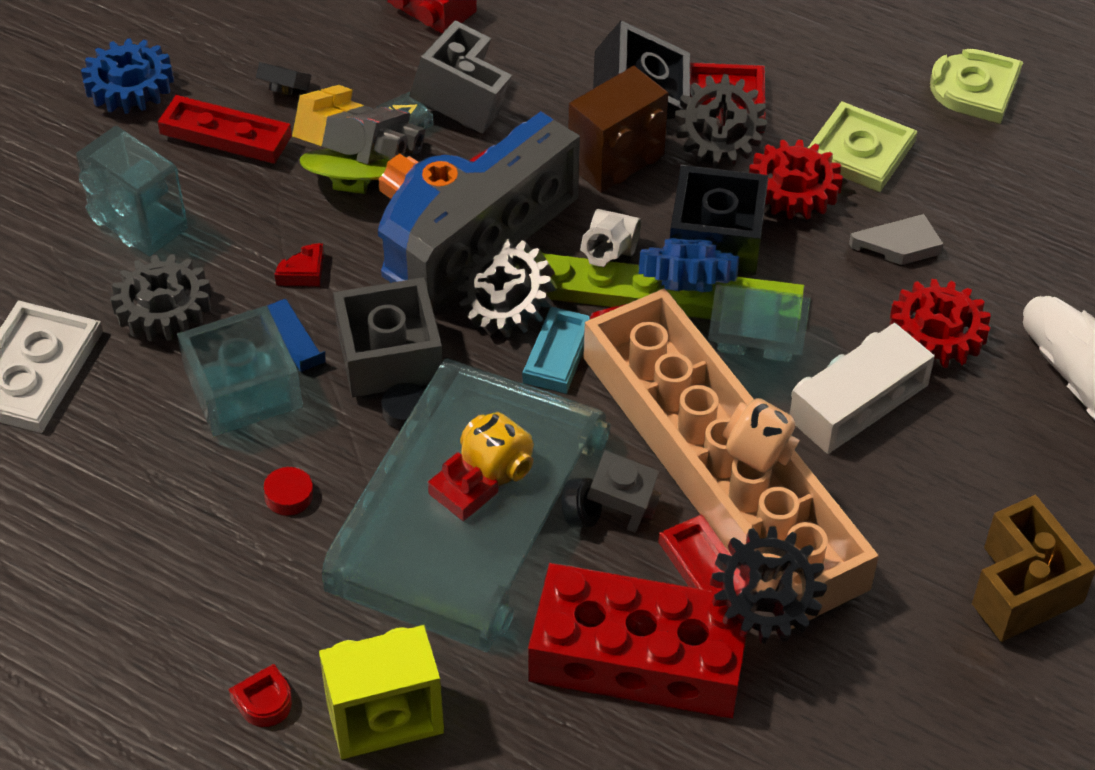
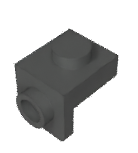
[586,450,661,533]

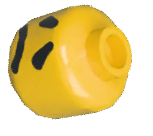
[460,412,534,486]

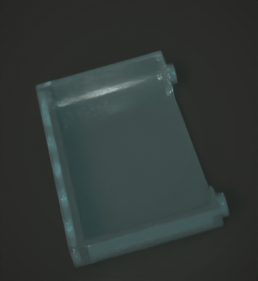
[322,358,611,653]

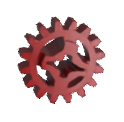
[749,139,843,219]
[889,279,991,368]

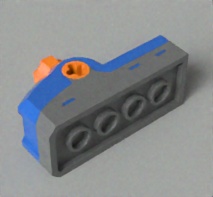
[378,111,580,311]

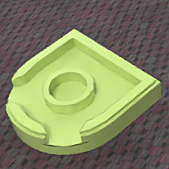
[930,49,1023,124]

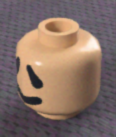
[722,398,800,472]

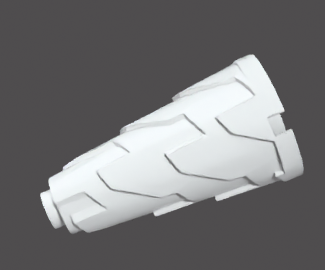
[1023,296,1095,421]

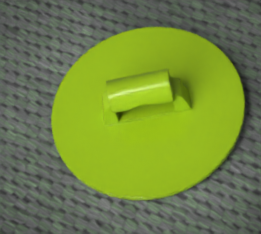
[300,149,390,194]

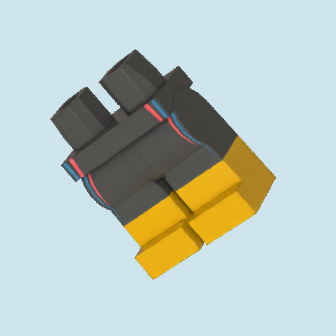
[292,85,425,165]

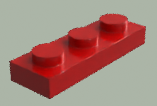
[158,95,292,164]

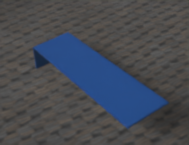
[261,298,326,372]

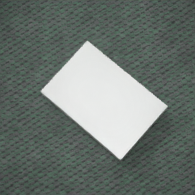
[0,300,103,434]

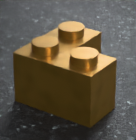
[972,494,1095,642]

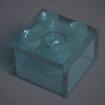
[76,126,188,257]
[708,283,811,362]
[177,305,303,437]

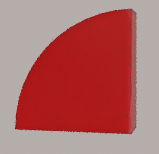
[274,243,324,286]

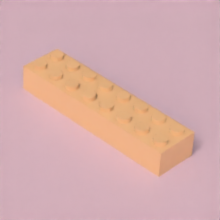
[584,288,879,629]

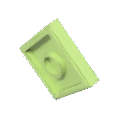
[808,101,917,192]

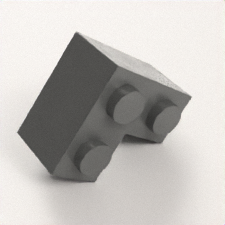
[409,20,512,134]

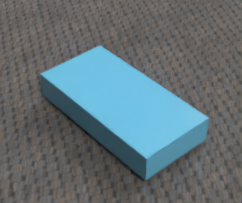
[522,307,590,394]

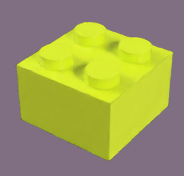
[319,625,444,760]

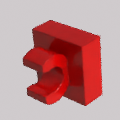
[427,452,499,522]

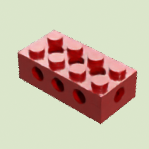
[528,563,747,719]

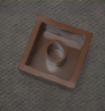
[568,66,668,193]

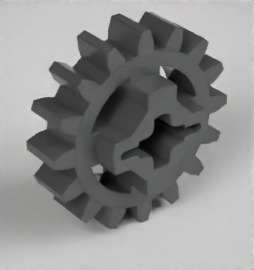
[675,74,767,168]
[457,239,557,337]
[110,254,212,341]

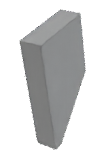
[849,214,943,265]

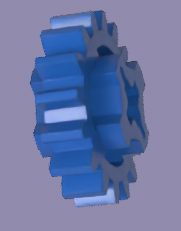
[81,38,174,114]
[639,238,739,292]

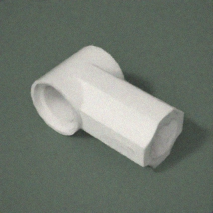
[580,209,641,267]

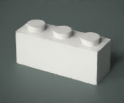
[790,323,935,454]

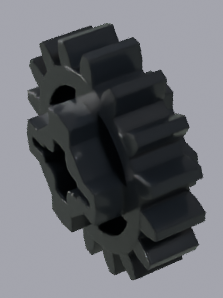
[710,526,827,644]

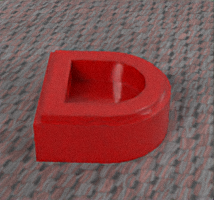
[228,664,292,727]

